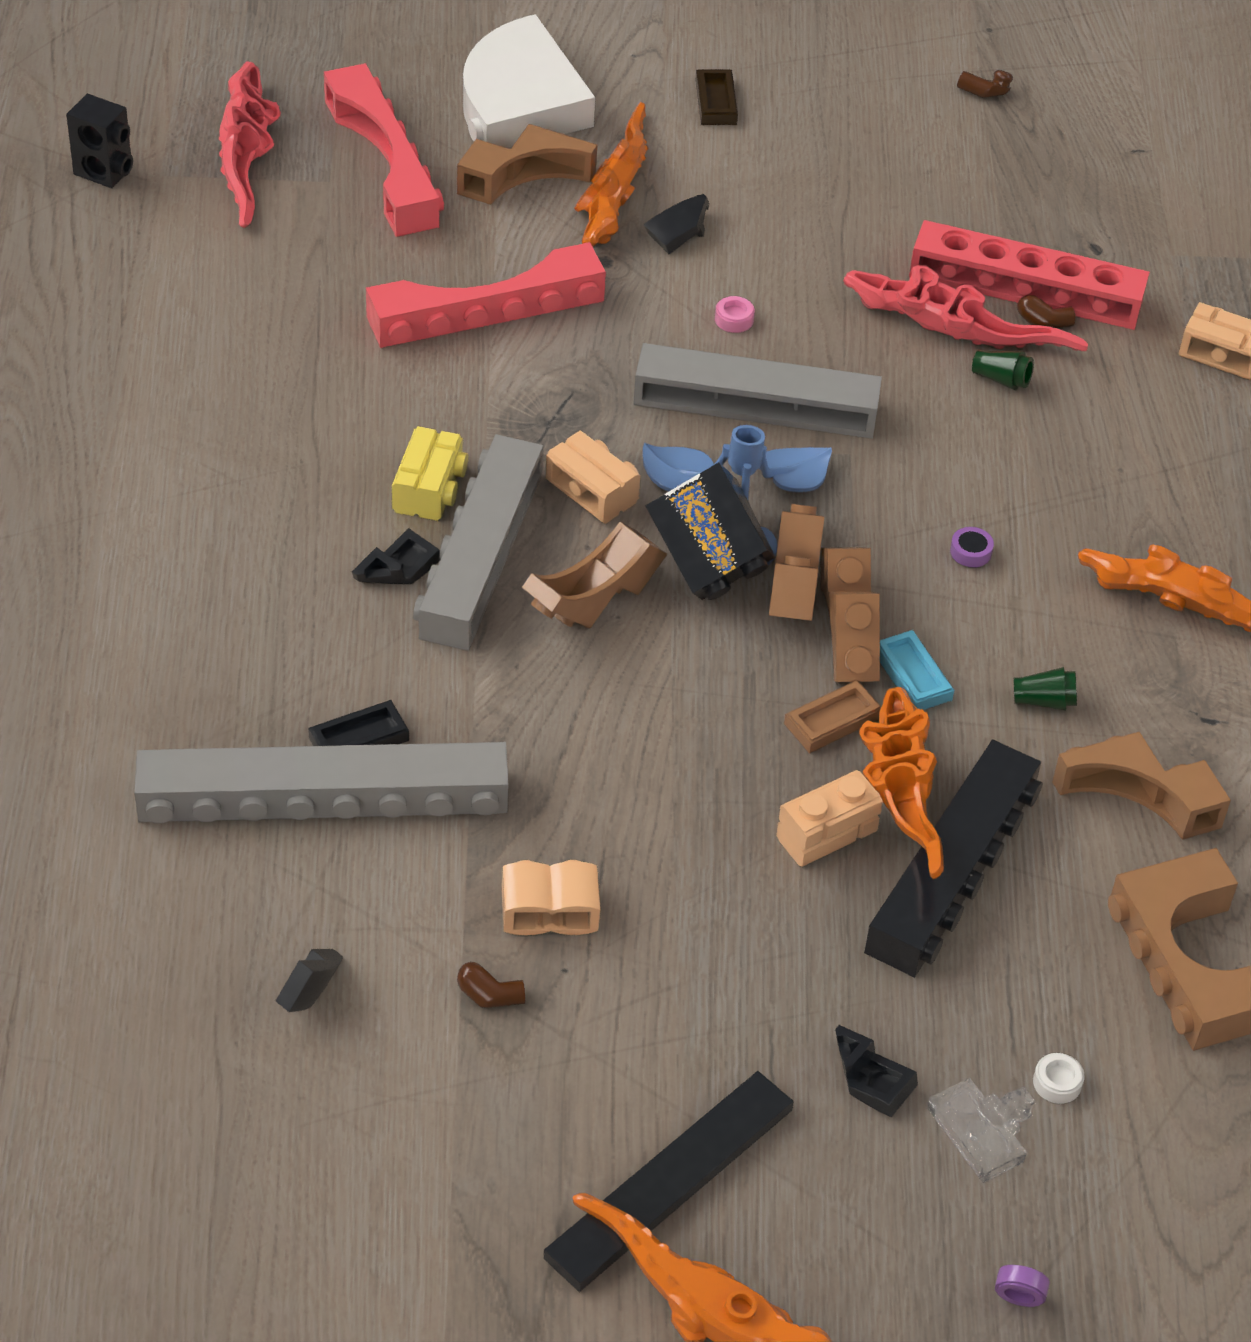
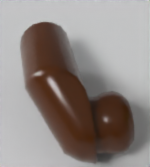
[957,70,1013,98]
[1017,295,1076,328]
[457,962,525,1008]

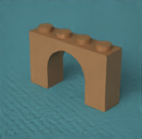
[1108,848,1251,1051]

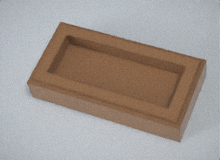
[784,680,881,753]

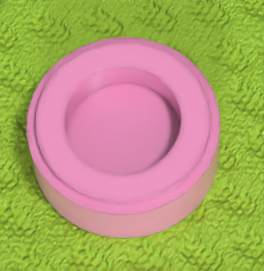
[715,296,755,333]

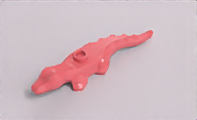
[219,61,281,228]
[843,265,1088,351]

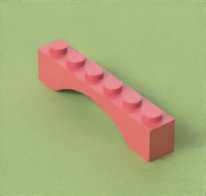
[324,63,444,237]
[366,242,606,348]

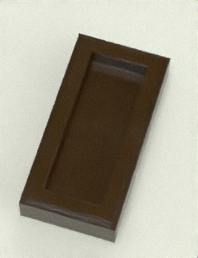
[695,69,738,125]

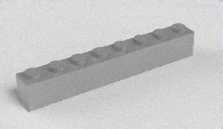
[134,742,508,823]

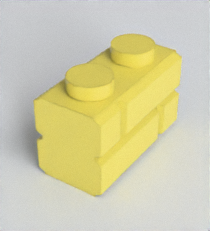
[392,426,468,521]

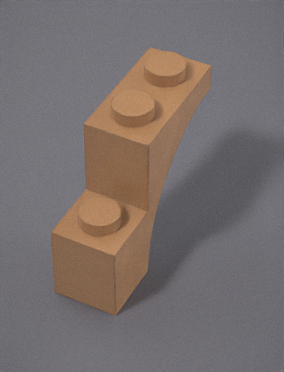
[457,124,597,205]
[769,504,824,621]
[522,522,667,629]
[820,547,880,682]
[1052,731,1231,840]

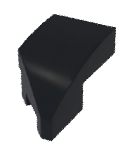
[644,194,710,254]
[352,528,441,584]
[276,949,343,1012]
[835,1025,918,1117]

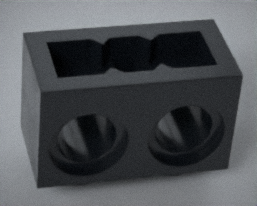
[66,93,133,188]

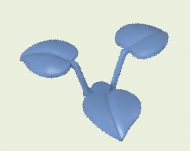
[642,425,832,565]

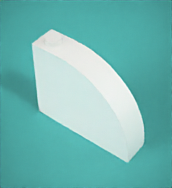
[463,14,595,149]

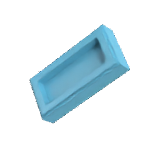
[880,630,954,710]

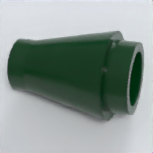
[972,350,1034,390]
[1013,667,1077,711]

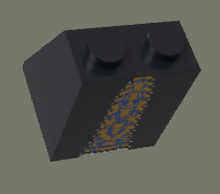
[645,462,776,600]

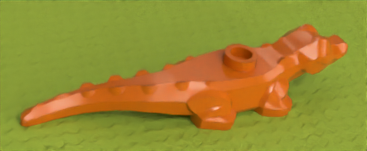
[574,102,649,248]
[1078,544,1251,632]
[859,687,944,879]
[572,1193,832,1342]

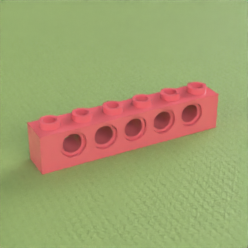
[909,220,1150,330]

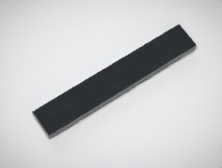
[543,1071,794,1292]

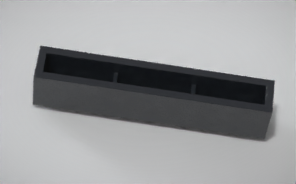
[864,739,1043,978]

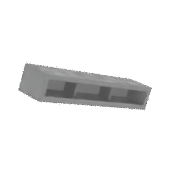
[633,343,882,439]
[413,434,543,651]

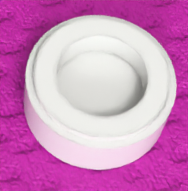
[1033,1053,1084,1104]

